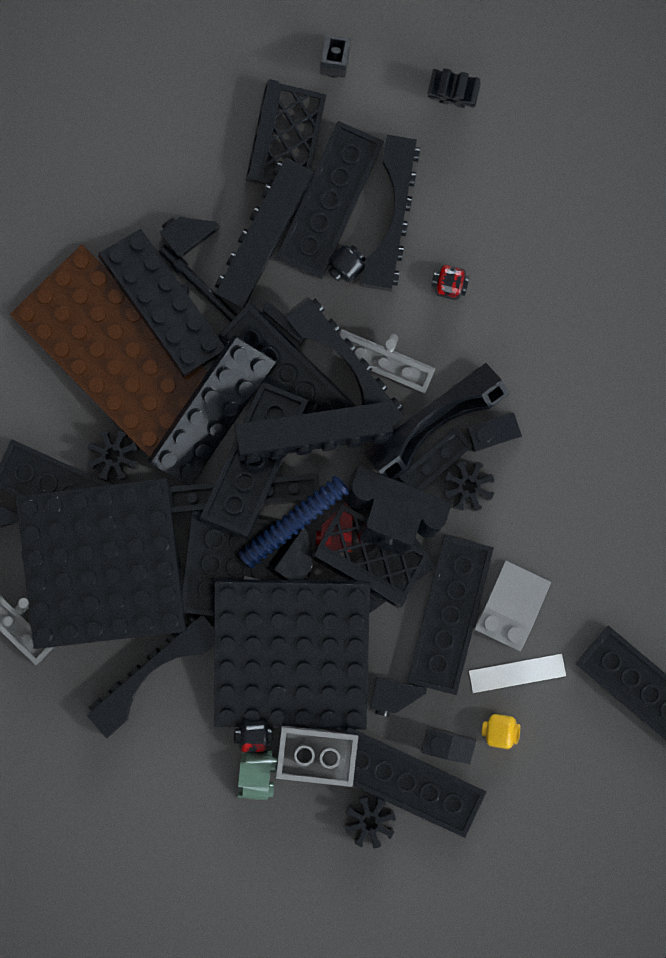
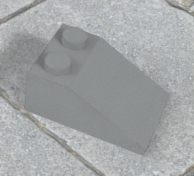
[474,560,551,652]
[275,725,358,787]

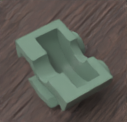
[237,750,277,801]

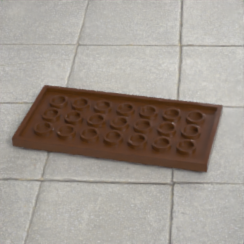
[10,244,208,457]

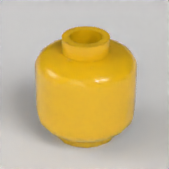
[482,714,520,749]

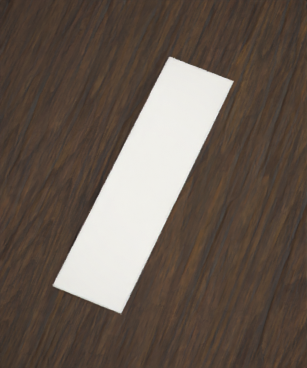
[469,654,566,693]

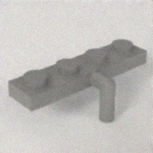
[332,329,436,393]
[0,594,54,665]

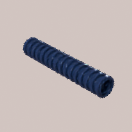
[239,476,349,569]

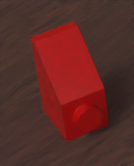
[316,503,353,552]

